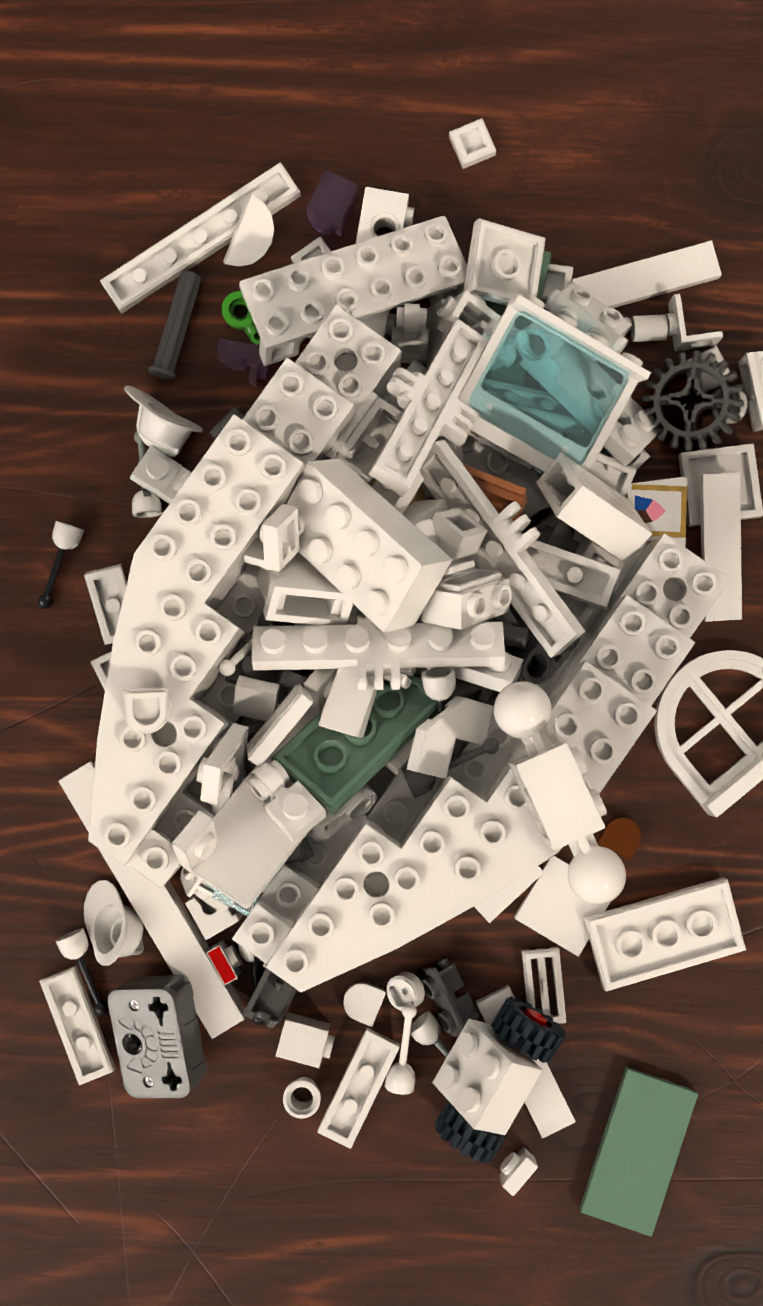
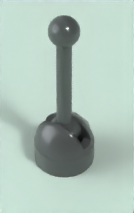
[401,738,499,798]

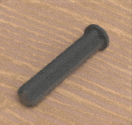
[148,271,201,381]

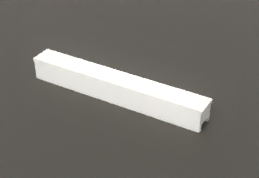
[58,761,246,1039]

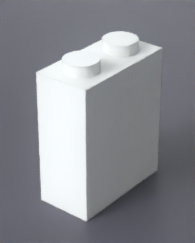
[536,453,652,563]

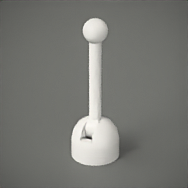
[385,1003,417,1095]

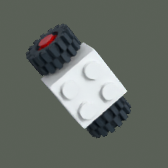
[432,997,566,1163]

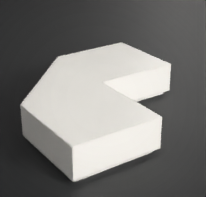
[407,696,494,779]

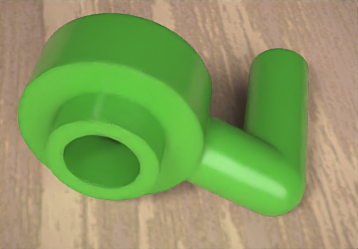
[222,291,260,349]

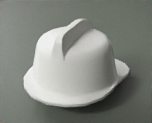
[124,386,203,457]
[84,880,144,966]

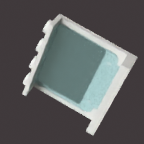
[458,294,651,476]

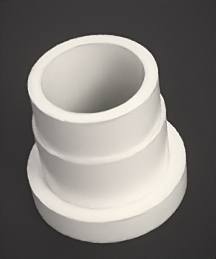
[283,1077,321,1119]

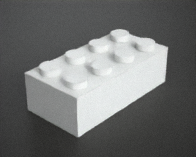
[286,458,453,633]

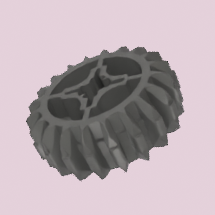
[642,350,744,451]

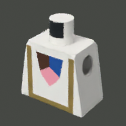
[625,477,687,547]

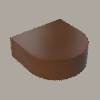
[597,817,641,861]

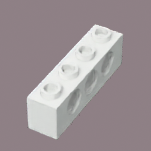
[356,187,415,339]

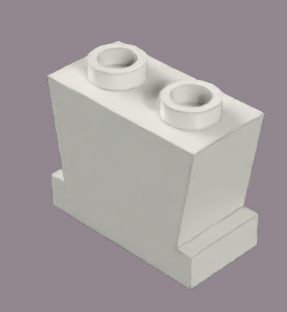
[256,552,353,625]

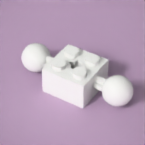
[494,681,626,904]

